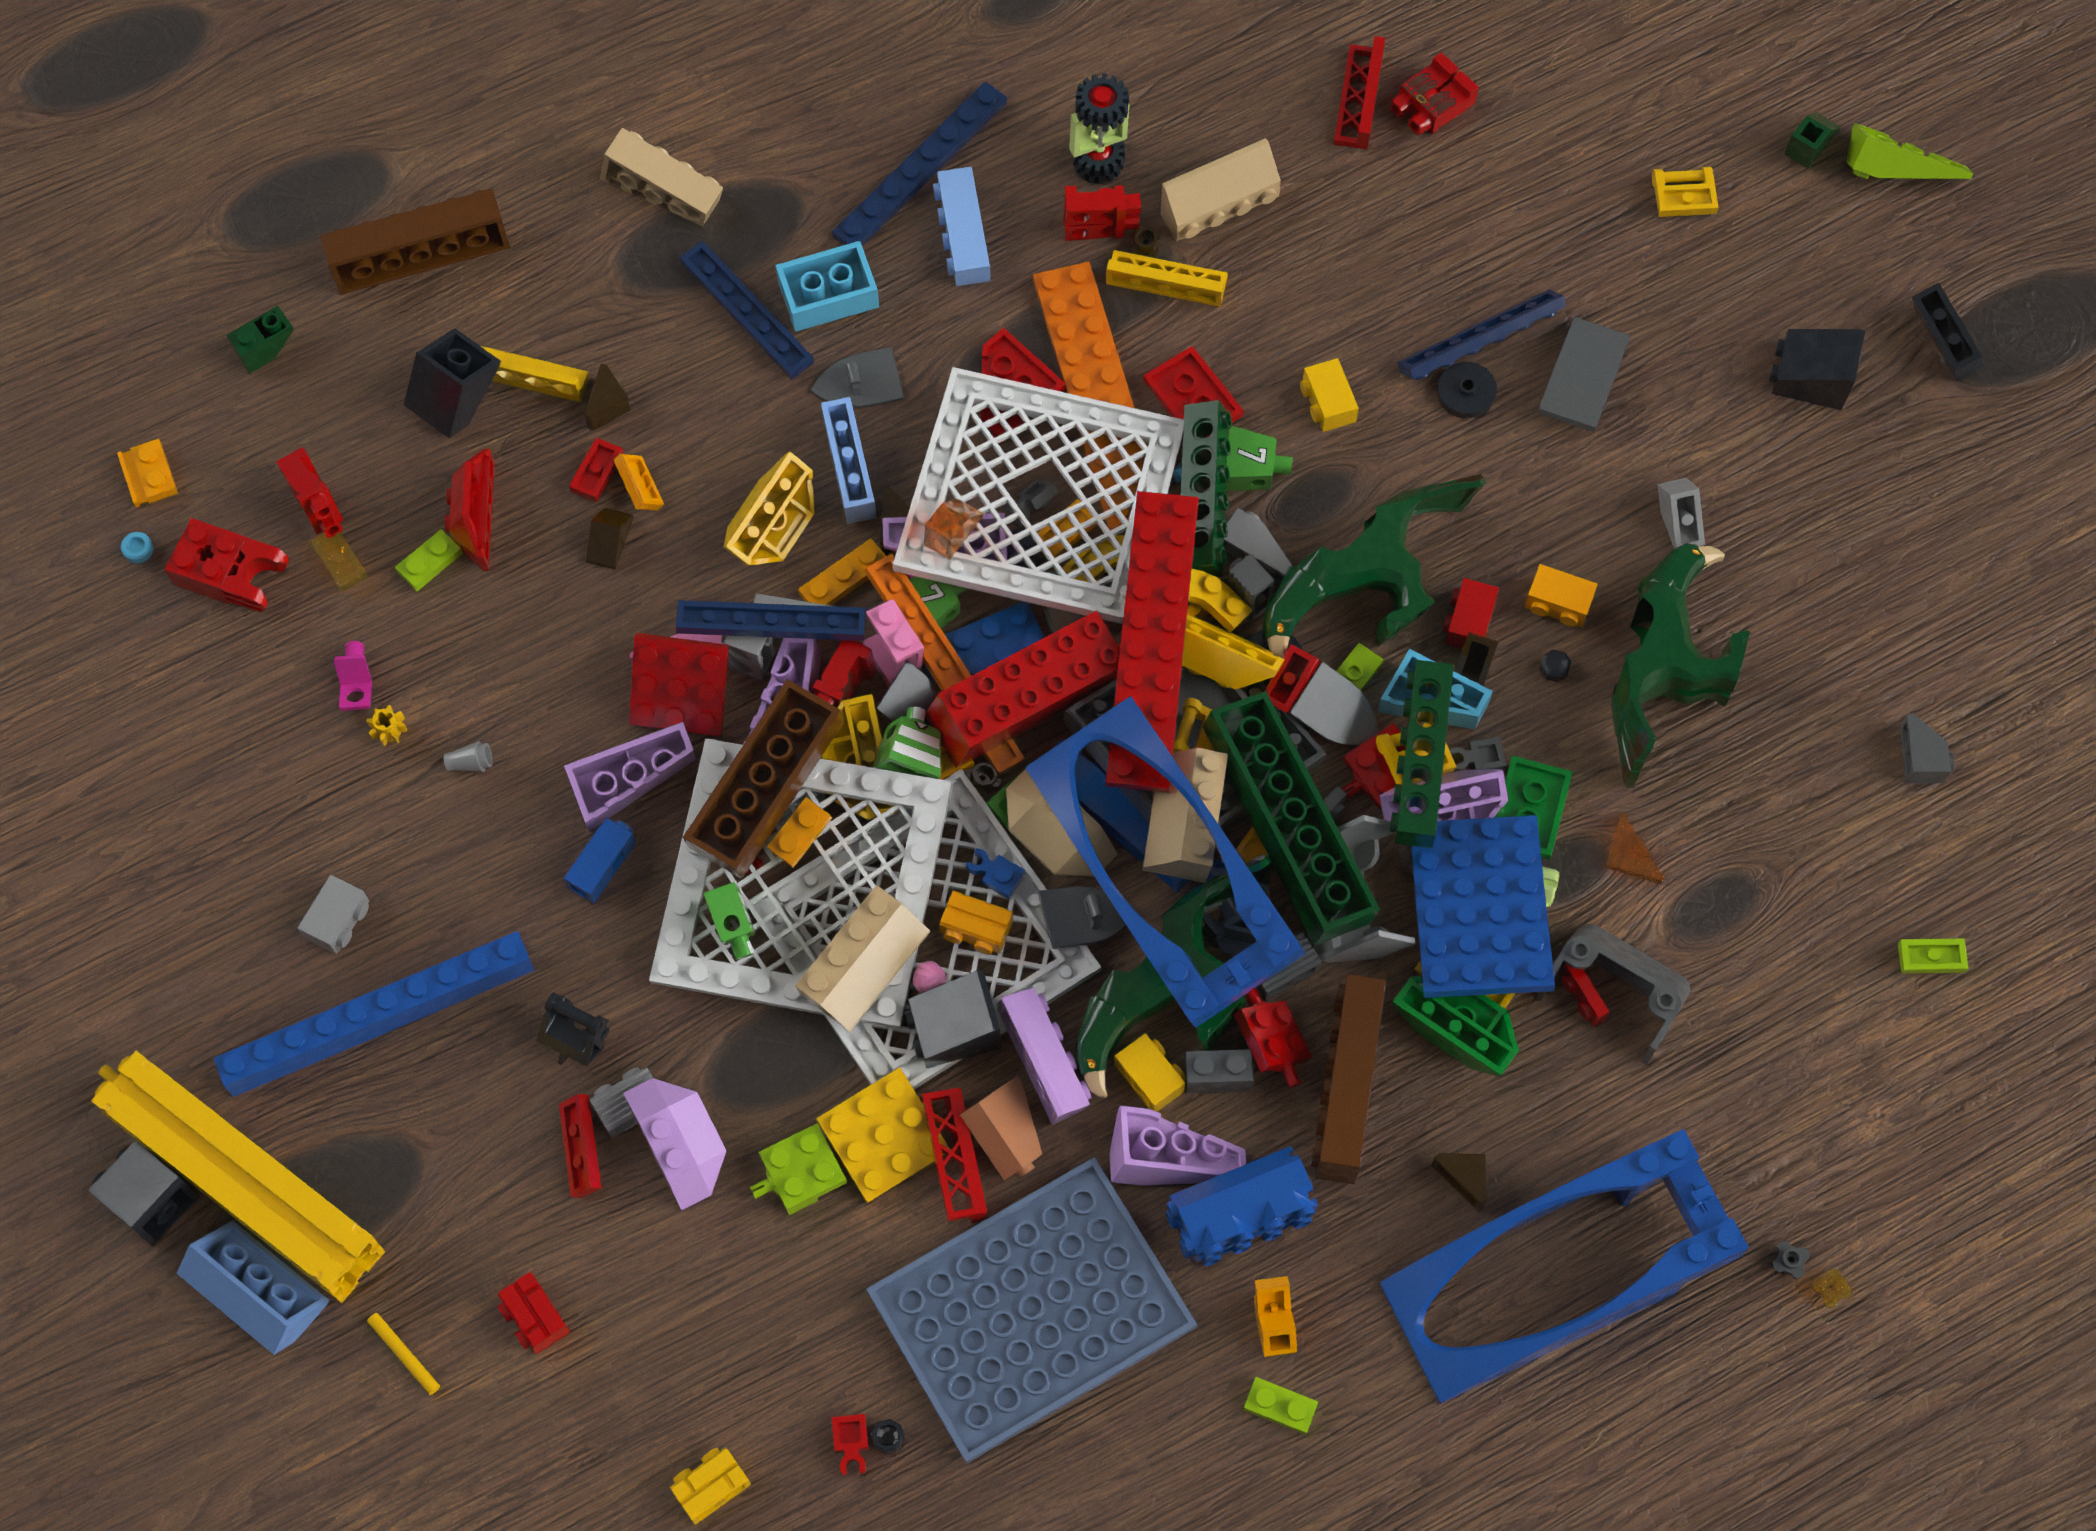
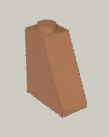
[960,1075,1042,1180]

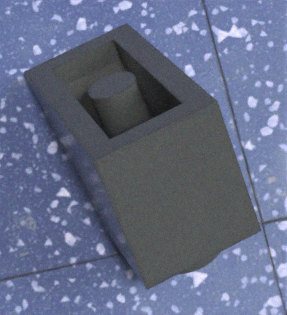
[1900,714,1954,783]

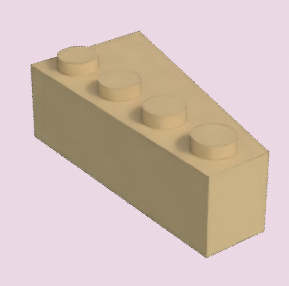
[600,128,723,226]

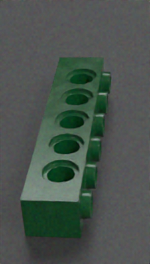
[1181,400,1232,578]
[1390,660,1454,848]

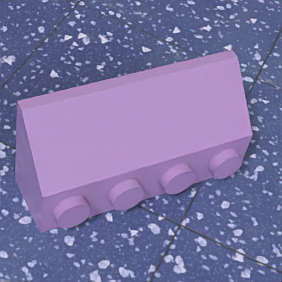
[997,987,1092,1125]

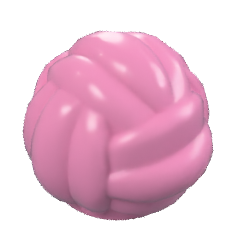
[913,961,947,993]

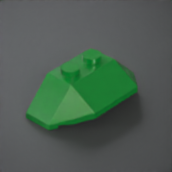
[1392,976,1519,1077]

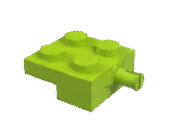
[750,1123,847,1215]

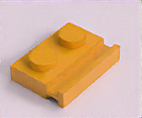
[117,438,178,508]

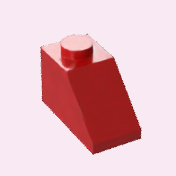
[1265,644,1322,714]

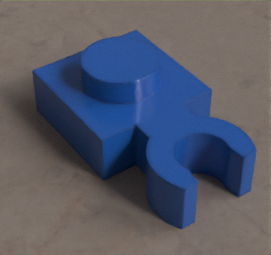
[966,848,1026,900]

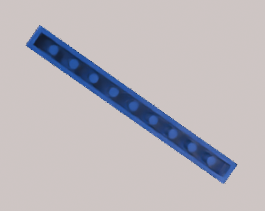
[213,931,535,1097]

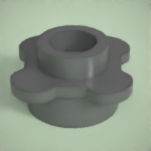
[1772,1241,1810,1279]

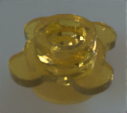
[1812,1269,1852,1308]

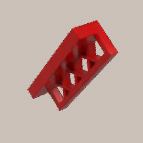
[1333,36,1386,150]
[922,1087,987,1223]

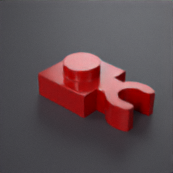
[832,1414,869,1476]

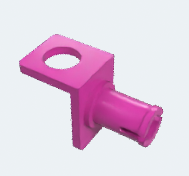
[334,641,372,711]

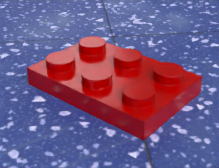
[1143,346,1244,438]

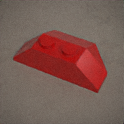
[445,449,495,571]

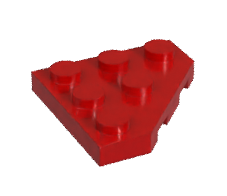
[980,327,1066,444]

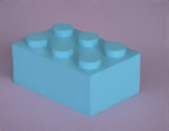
[775,241,879,332]

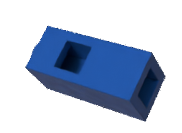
[564,817,636,904]

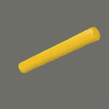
[367,1313,440,1395]

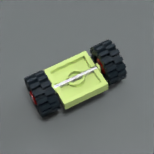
[1069,73,1130,184]

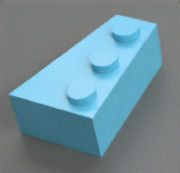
[1378,649,1493,729]

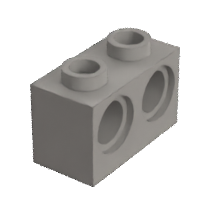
[721,635,775,680]

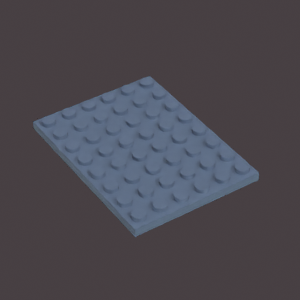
[866,1157,1197,1464]

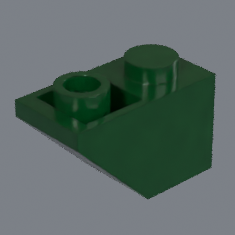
[1784,112,1841,169]
[227,306,294,374]

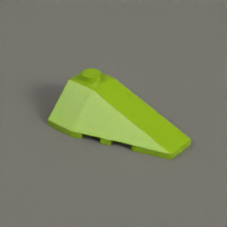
[1846,123,1973,179]

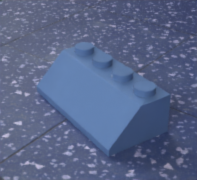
[177,1220,329,1355]

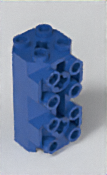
[1165,1146,1318,1267]

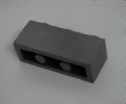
[1912,282,1984,381]

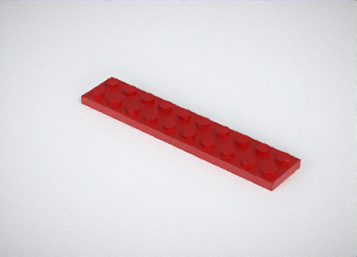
[1105,491,1199,793]

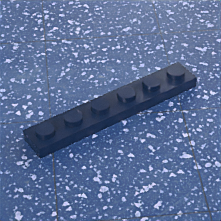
[680,241,814,380]
[1397,289,1566,380]
[676,600,866,641]

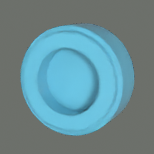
[121,532,154,564]

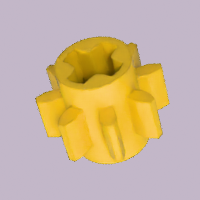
[366,705,407,746]

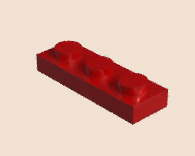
[559,1094,601,1198]

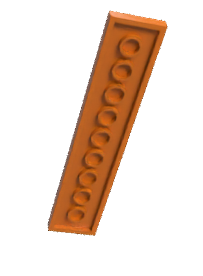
[1033,261,1146,531]

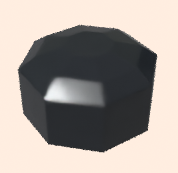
[1539,649,1571,682]
[871,1419,905,1455]

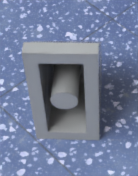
[1657,478,1705,549]

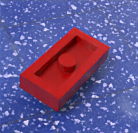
[569,437,624,502]
[1560,964,1610,1027]

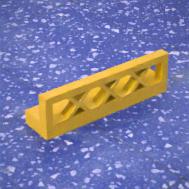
[1106,250,1228,307]
[481,346,590,402]

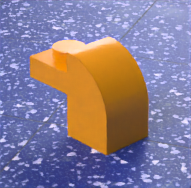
[1254,1276,1297,1357]

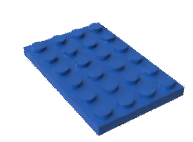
[1411,815,1555,998]

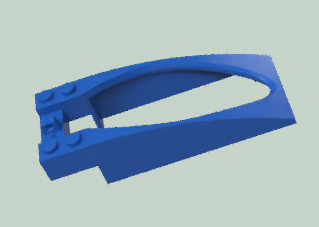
[1025,696,1306,1027]
[1379,1129,1749,1404]

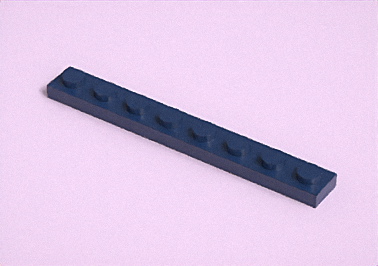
[832,81,1007,246]

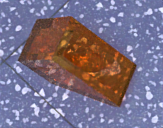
[924,499,984,560]

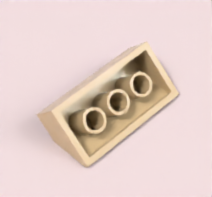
[1160,138,1281,241]
[1142,748,1228,883]
[795,885,930,1032]

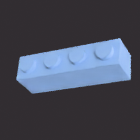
[933,167,991,286]
[821,397,877,524]

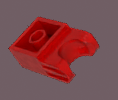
[164,518,290,612]

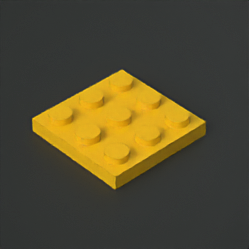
[816,1067,950,1203]

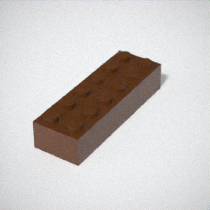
[320,188,510,295]
[682,679,844,879]
[1311,974,1386,1184]

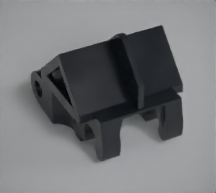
[1202,882,1269,956]
[536,992,610,1067]

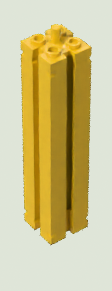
[91,1051,385,1304]

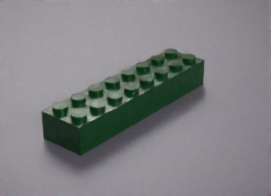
[1202,691,1380,946]

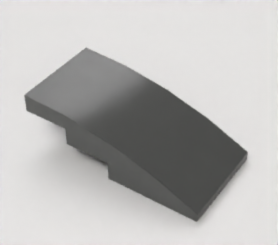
[1537,317,1630,432]

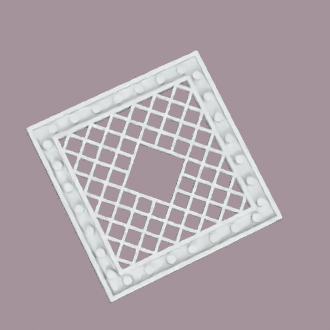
[893,367,1184,624]
[649,738,953,1029]
[749,769,1101,1090]

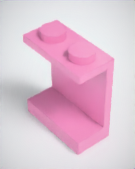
[863,599,924,687]

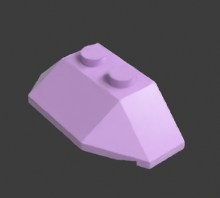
[1380,769,1508,833]
[623,1078,726,1210]

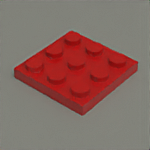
[629,633,729,736]

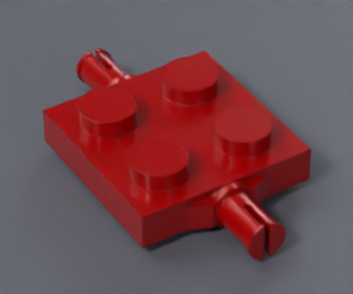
[1341,723,1405,809]
[1234,988,1312,1089]

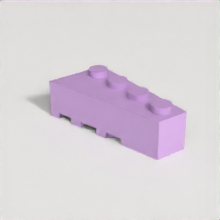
[743,638,822,745]

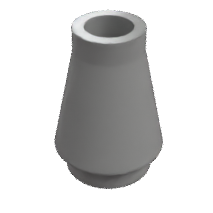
[444,741,493,772]

